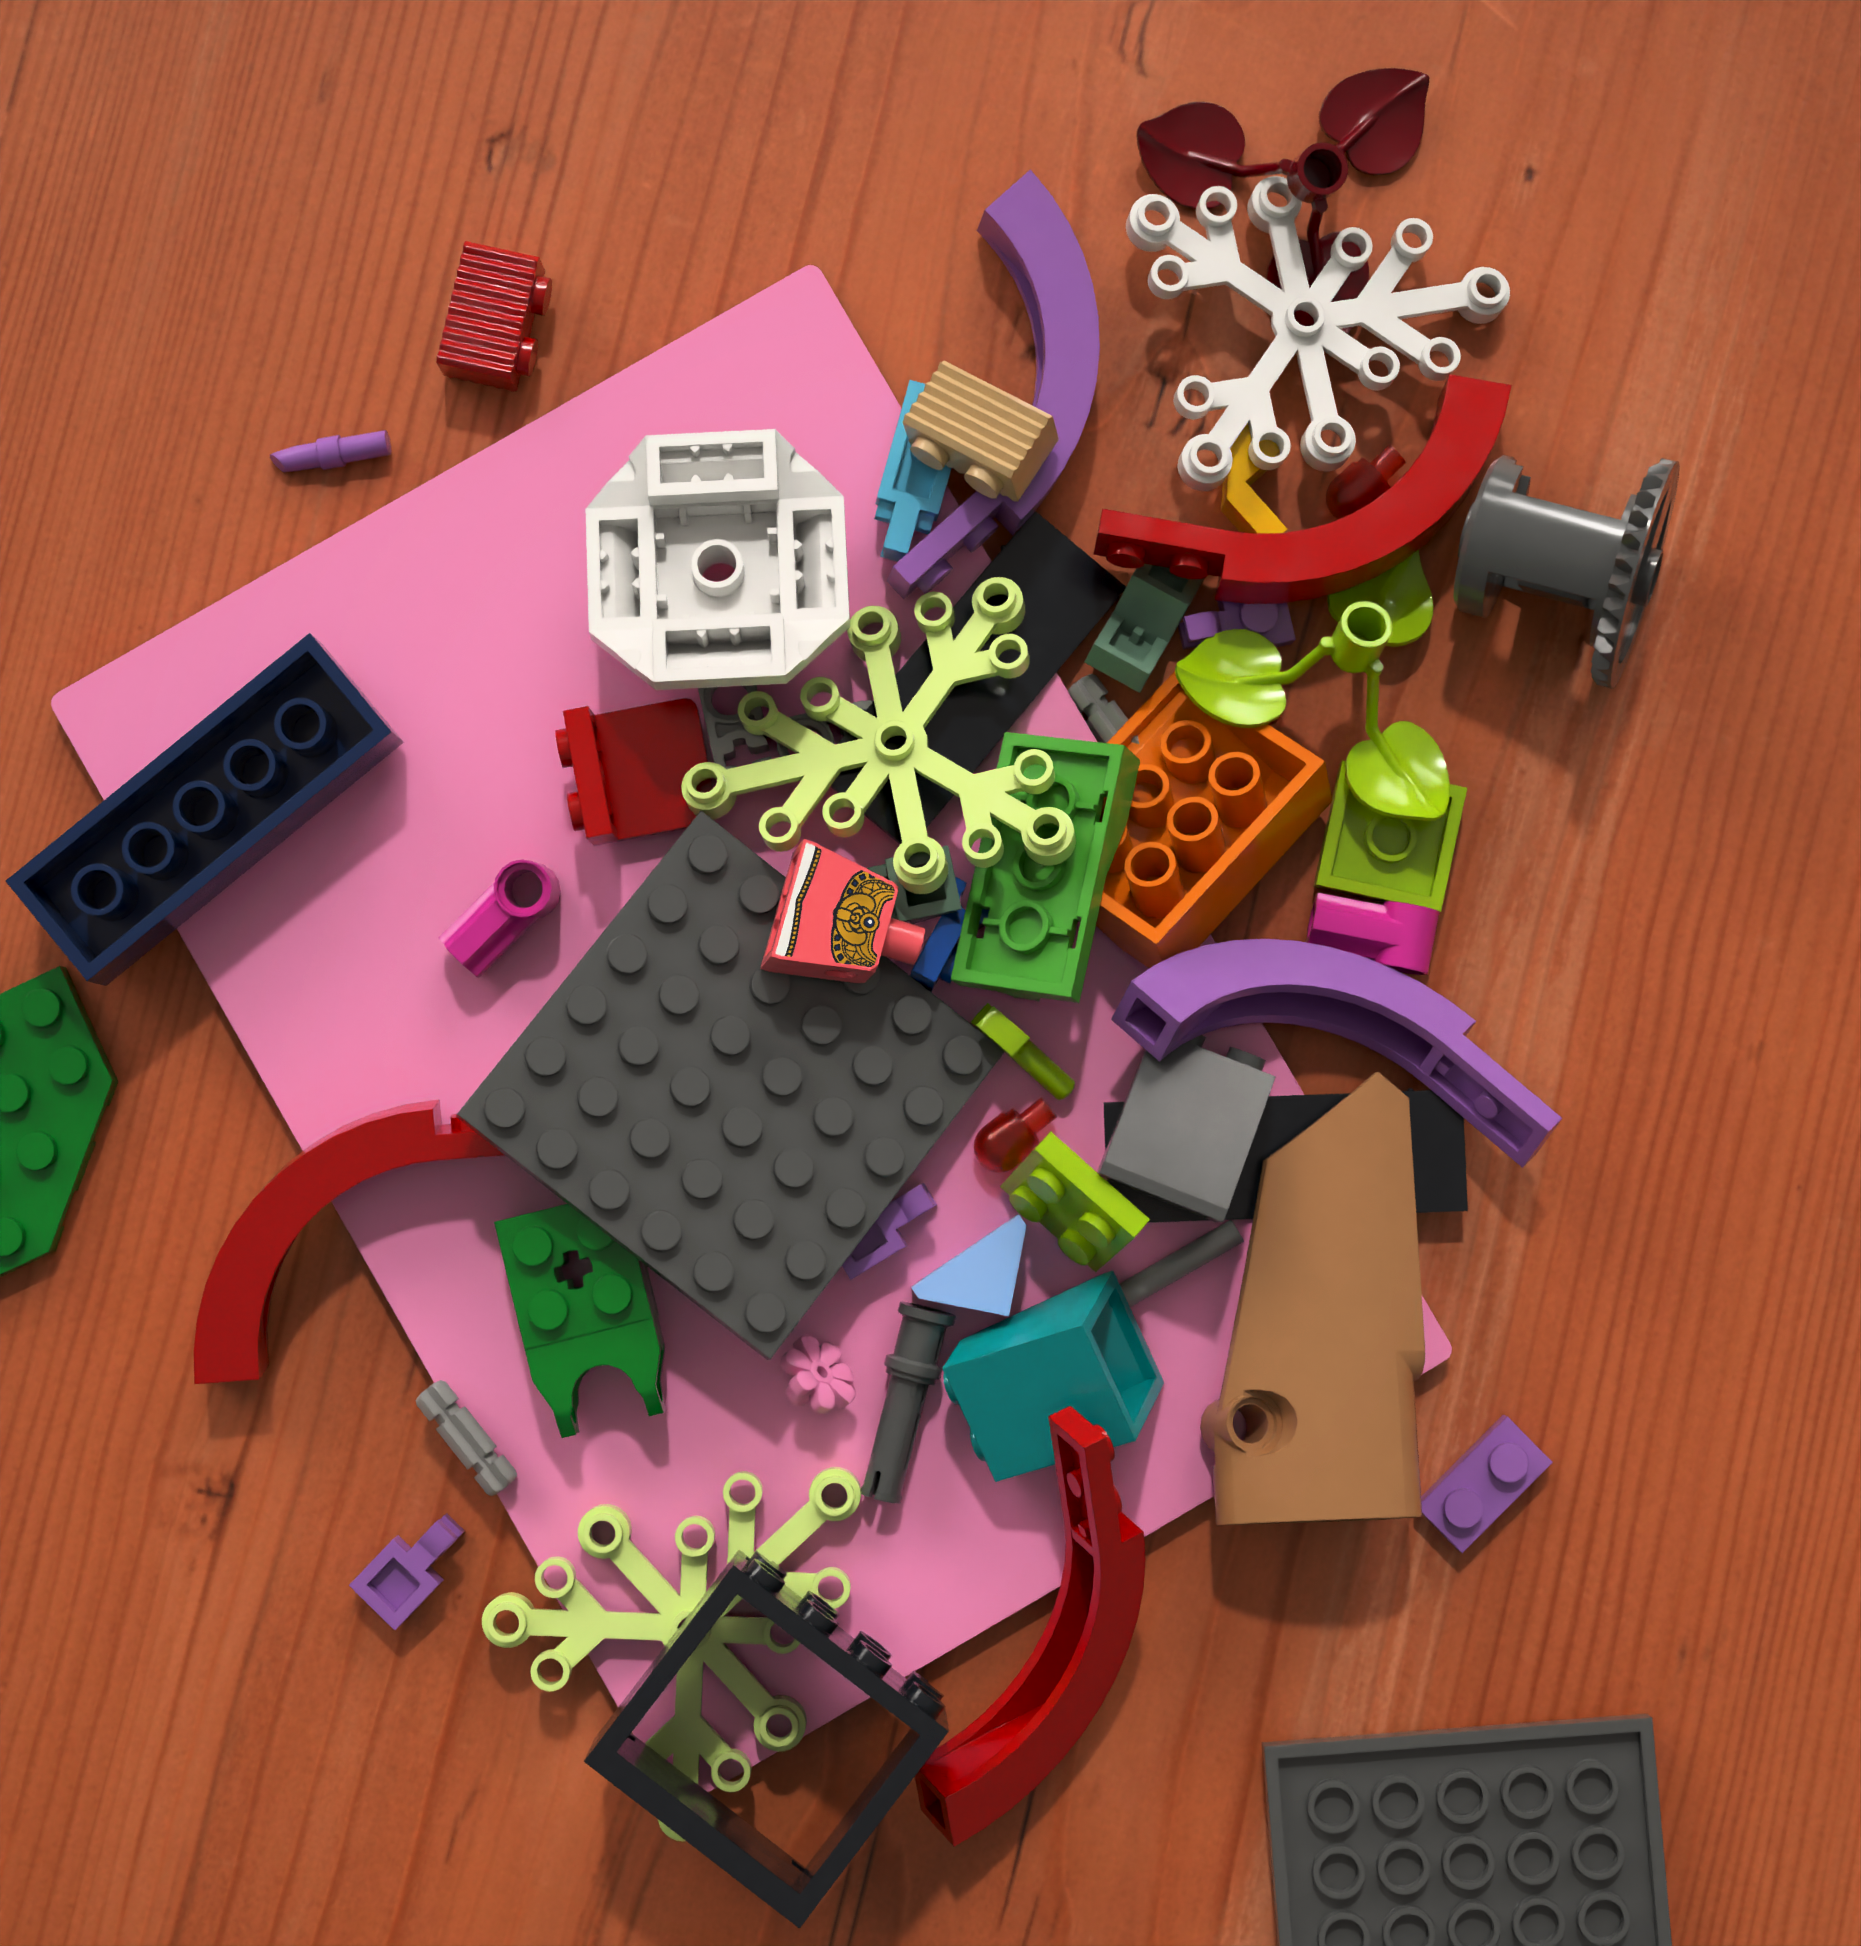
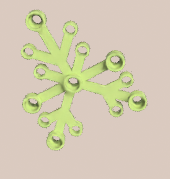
[681,577,1076,894]
[482,1467,861,1842]

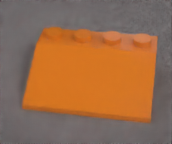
[1096,671,1332,968]

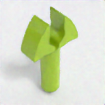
[971,1003,1075,1100]

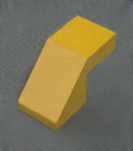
[1221,423,1287,533]

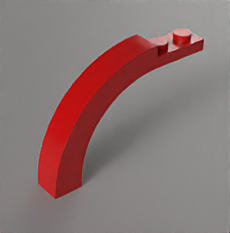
[1093,374,1512,604]
[194,1099,505,1384]
[915,1406,1146,1847]

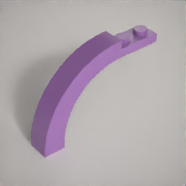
[887,169,1100,599]
[1111,939,1562,1168]

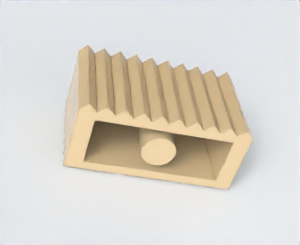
[902,361,1059,501]

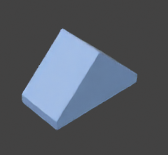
[911,1214,1027,1316]

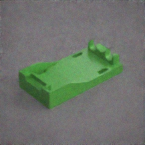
[950,732,1140,1003]

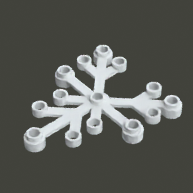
[1126,176,1510,491]

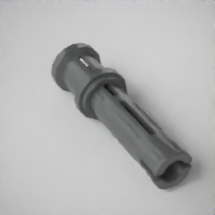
[860,1302,956,1504]

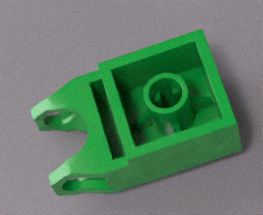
[494,1204,666,1438]

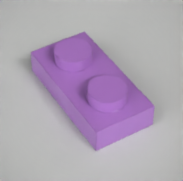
[1421,1415,1553,1553]

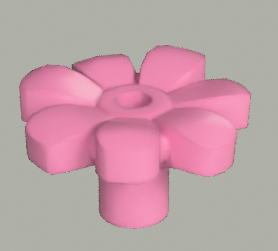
[780,1334,856,1414]

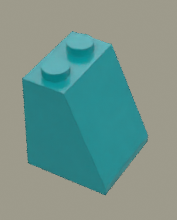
[942,1271,1164,1482]

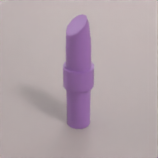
[269,430,391,472]

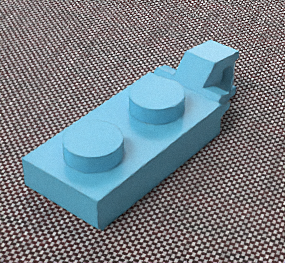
[874,380,951,562]

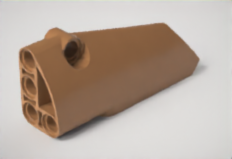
[1200,1072,1425,1525]

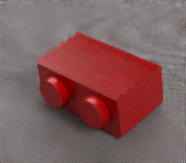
[436,241,552,392]

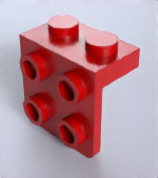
[555,698,715,846]

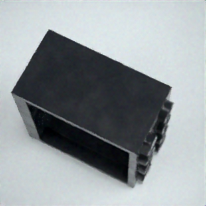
[584,1550,949,1929]

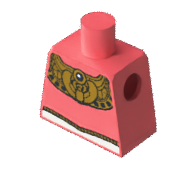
[760,839,925,983]

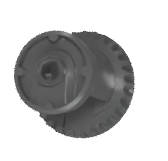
[1454,455,1680,689]

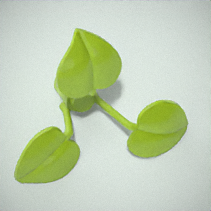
[1175,549,1450,821]

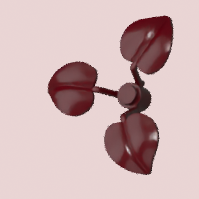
[1136,68,1429,334]

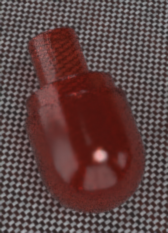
[1326,445,1406,519]
[974,1097,1057,1173]

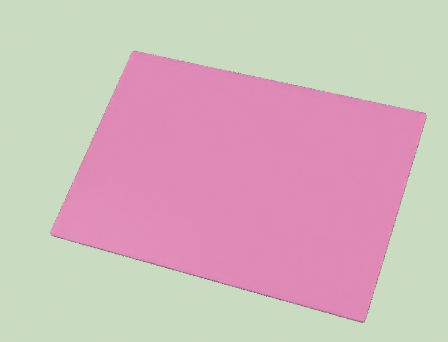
[51,265,1452,1792]

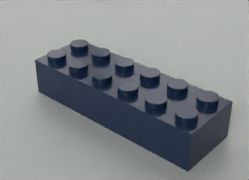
[6,633,404,986]

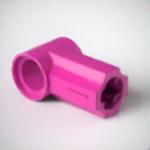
[438,859,561,978]
[1306,893,1440,975]

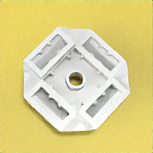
[585,429,850,690]

